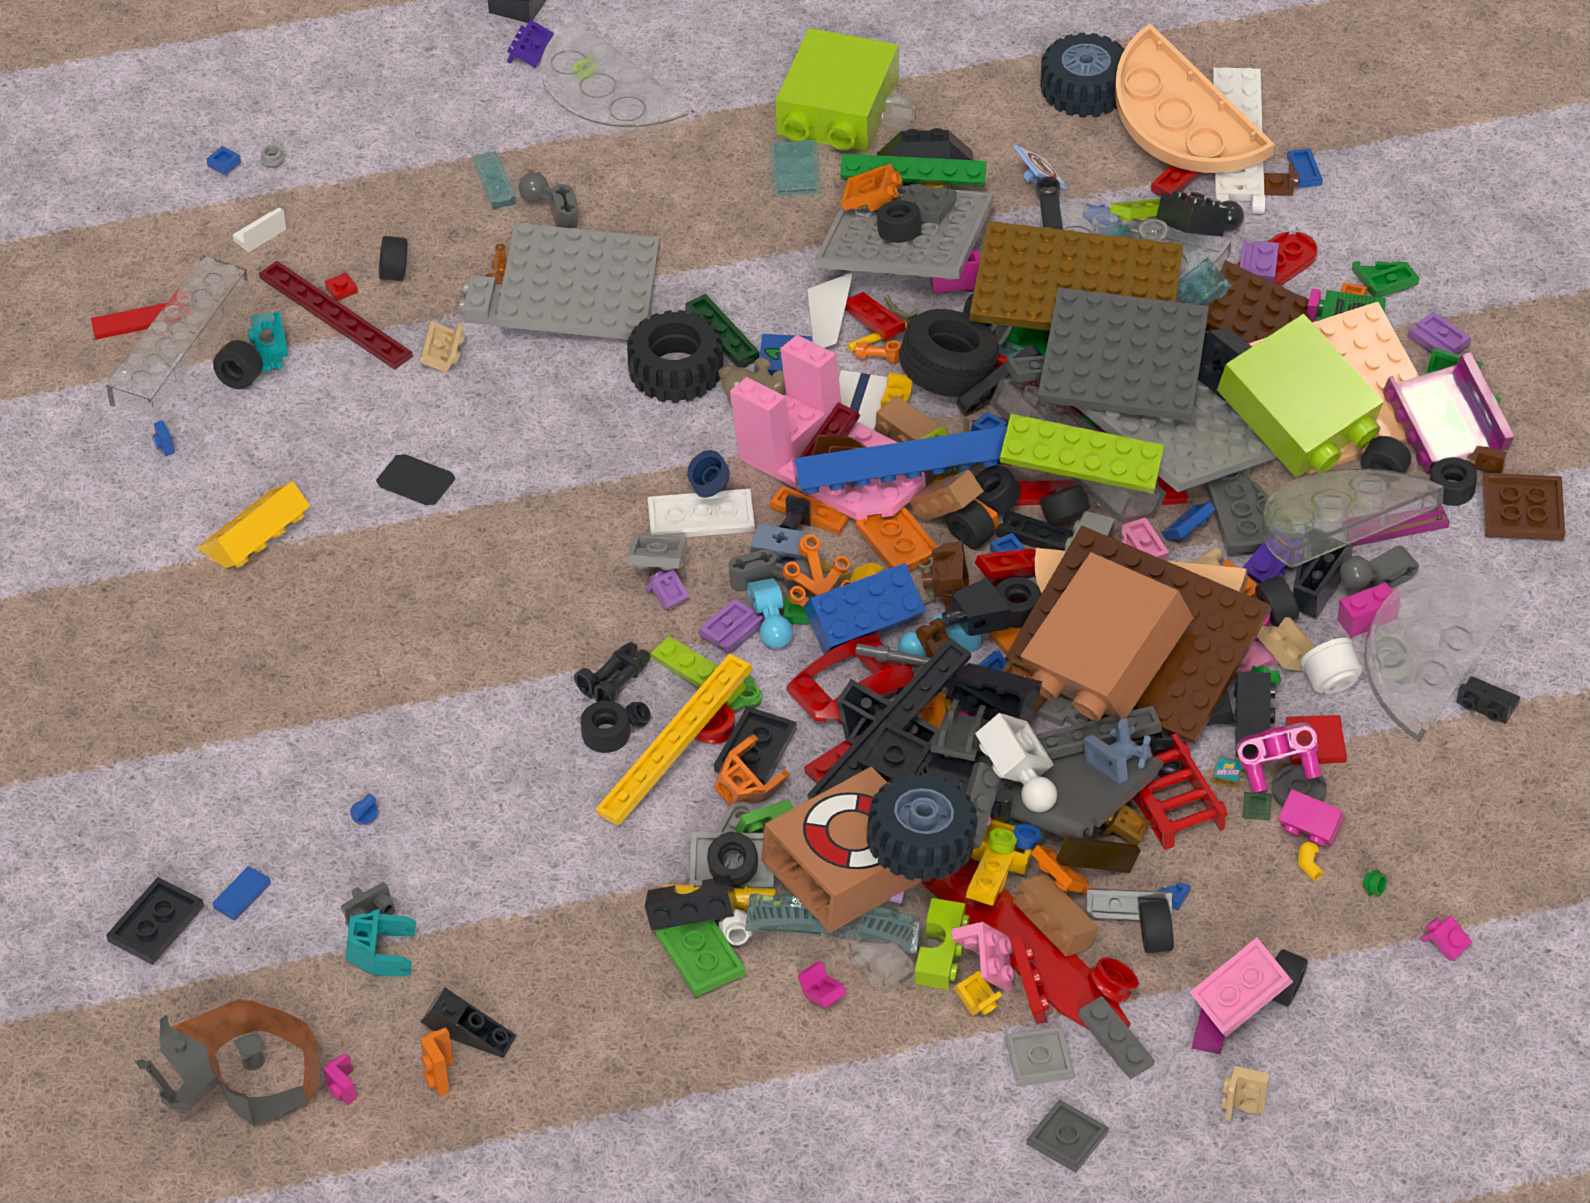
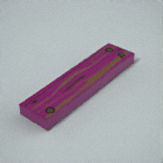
[1341,503,1450,546]

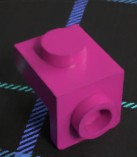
[1421,916,1472,961]
[798,961,847,1008]
[323,1053,357,1105]

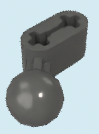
[518,172,578,228]
[1339,546,1419,589]
[728,549,812,591]

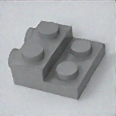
[459,276,502,325]
[627,534,687,570]

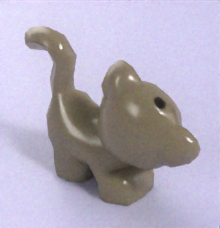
[718,357,786,406]

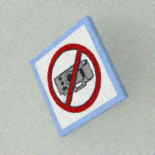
[1014,144,1068,189]

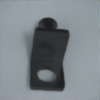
[779,495,811,530]

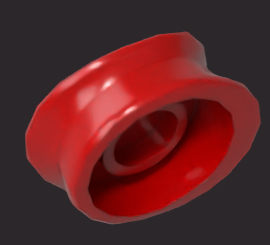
[695,704,735,744]
[1089,957,1139,1003]

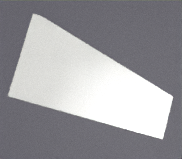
[807,273,852,348]

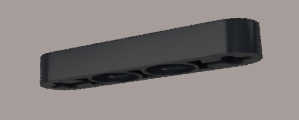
[956,345,1043,416]

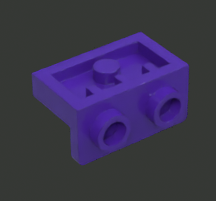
[507,19,554,68]
[1243,530,1302,584]

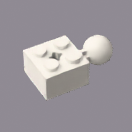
[975,713,1057,813]

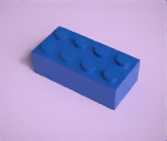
[803,563,926,654]

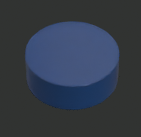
[1013,824,1041,850]

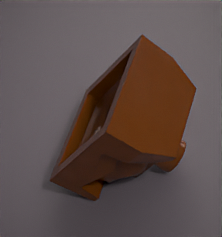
[922,541,969,611]

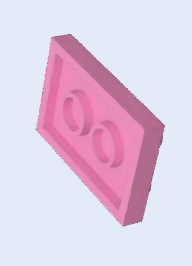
[1190,937,1293,1037]

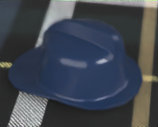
[687,450,730,498]

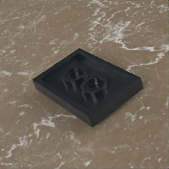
[714,706,797,785]
[106,877,204,965]

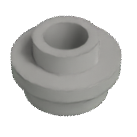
[260,145,285,166]

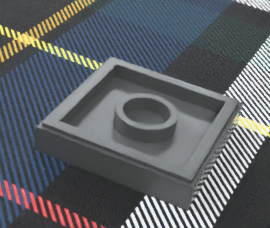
[1027,1099,1109,1173]

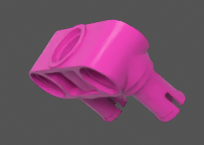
[1237,723,1322,793]

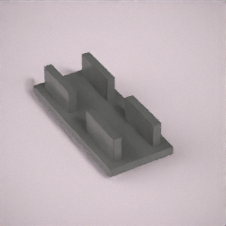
[931,699,989,761]

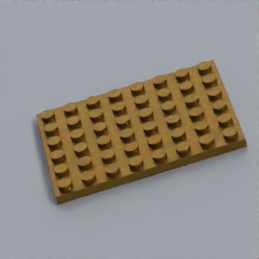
[969,221,1184,331]

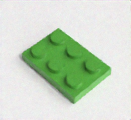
[656,920,746,997]

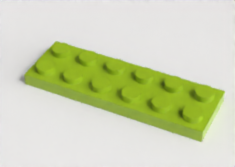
[1000,414,1164,494]

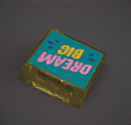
[1211,756,1244,789]

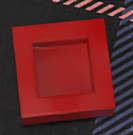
[324,272,358,301]

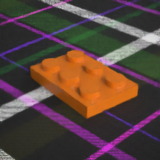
[855,507,938,571]

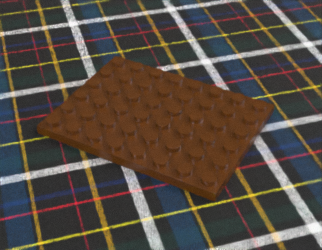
[1005,525,1272,745]

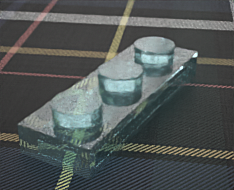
[473,151,516,209]

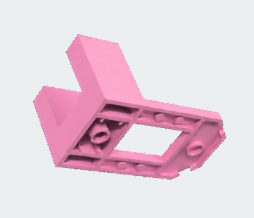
[730,335,926,520]

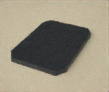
[376,454,455,505]

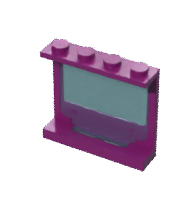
[1383,352,1515,474]

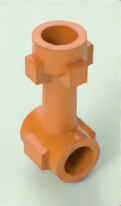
[855,340,901,364]

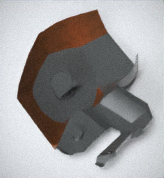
[133,999,320,1125]

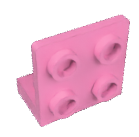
[952,922,1014,992]

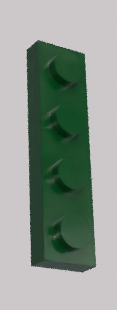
[685,294,760,367]

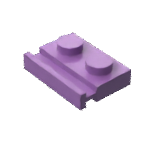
[1240,240,1279,283]
[1408,311,1471,354]
[699,598,764,654]

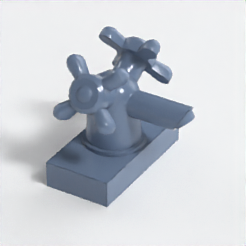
[1083,718,1152,784]

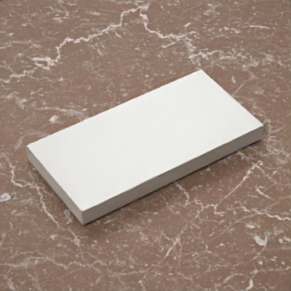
[647,489,755,537]

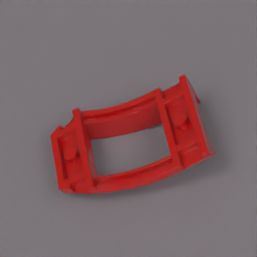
[786,633,914,724]

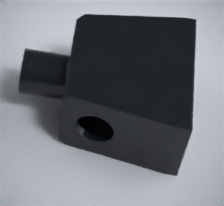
[942,578,1010,636]

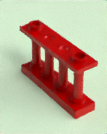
[1133,733,1228,850]

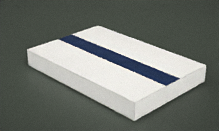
[839,370,887,431]

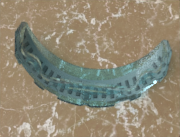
[745,893,921,954]

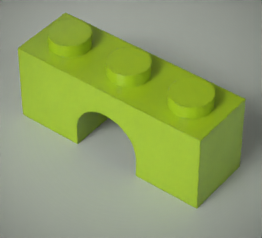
[915,898,970,990]

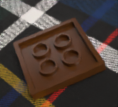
[1482,473,1565,540]

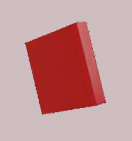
[1285,715,1347,765]

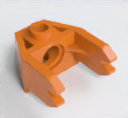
[713,734,790,806]

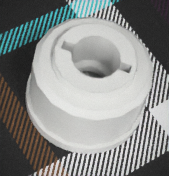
[1300,638,1363,694]

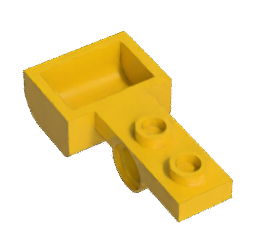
[966,819,1034,906]

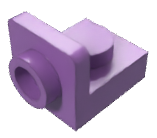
[645,570,690,610]

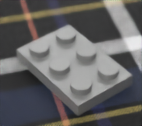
[689,832,774,889]

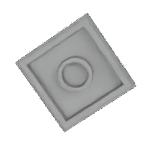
[1005,1027,1074,1087]

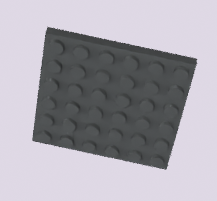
[1037,287,1209,421]

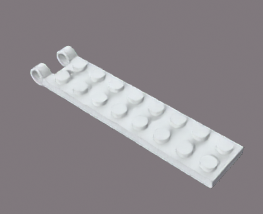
[1213,67,1265,214]

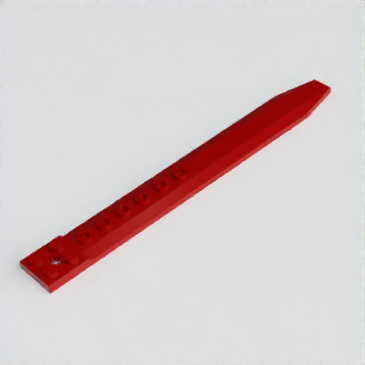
[804,740,1130,1030]

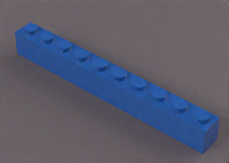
[792,420,1050,495]

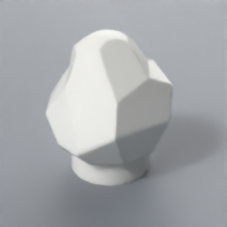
[719,909,753,945]

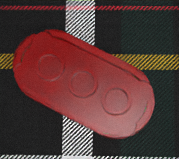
[1237,232,1318,286]

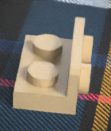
[1257,617,1316,671]
[1221,1066,1270,1121]

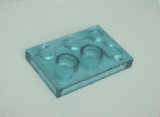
[769,140,821,197]
[1177,257,1232,306]

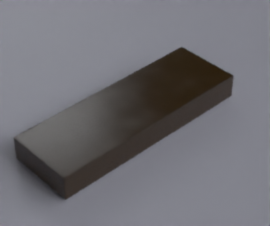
[1056,836,1141,873]

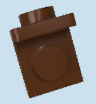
[1264,164,1299,196]
[1466,444,1507,473]

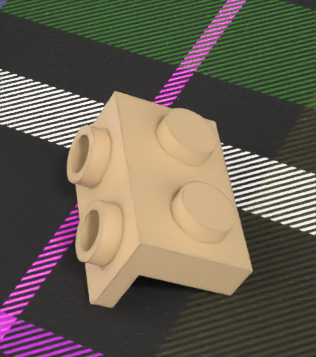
[419,321,465,372]

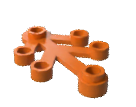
[782,534,852,608]

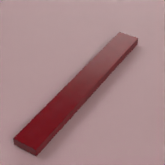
[259,261,413,370]

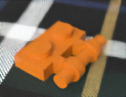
[1031,845,1092,897]

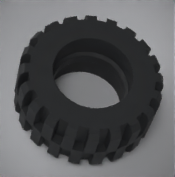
[627,310,723,403]

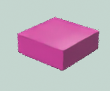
[1307,289,1321,323]

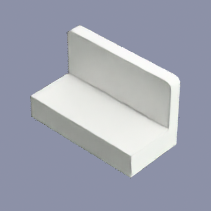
[233,207,287,253]

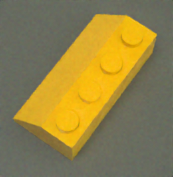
[197,481,310,568]

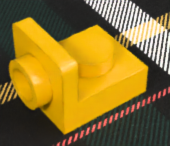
[880,372,913,408]

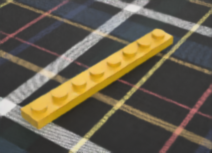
[595,653,753,826]

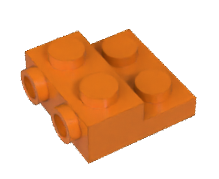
[840,164,902,212]

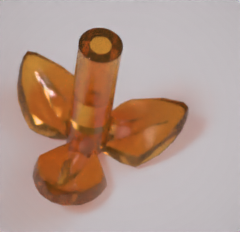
[485,244,507,284]

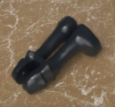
[574,642,651,702]

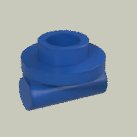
[350,793,378,824]

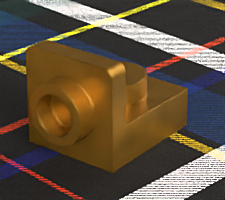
[1101,805,1150,845]

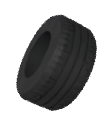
[899,309,999,397]

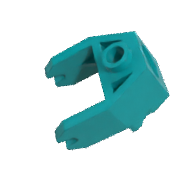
[247,311,289,372]
[345,909,416,977]

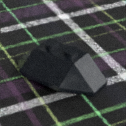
[877,128,973,160]
[836,679,939,745]

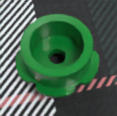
[1363,869,1387,896]

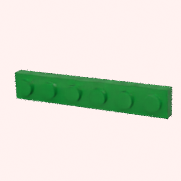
[840,154,987,187]

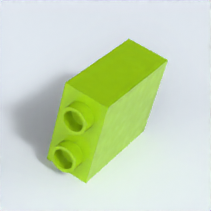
[776,28,899,152]
[1217,314,1384,478]

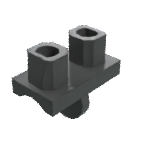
[341,882,395,928]

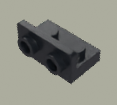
[1456,676,1521,724]

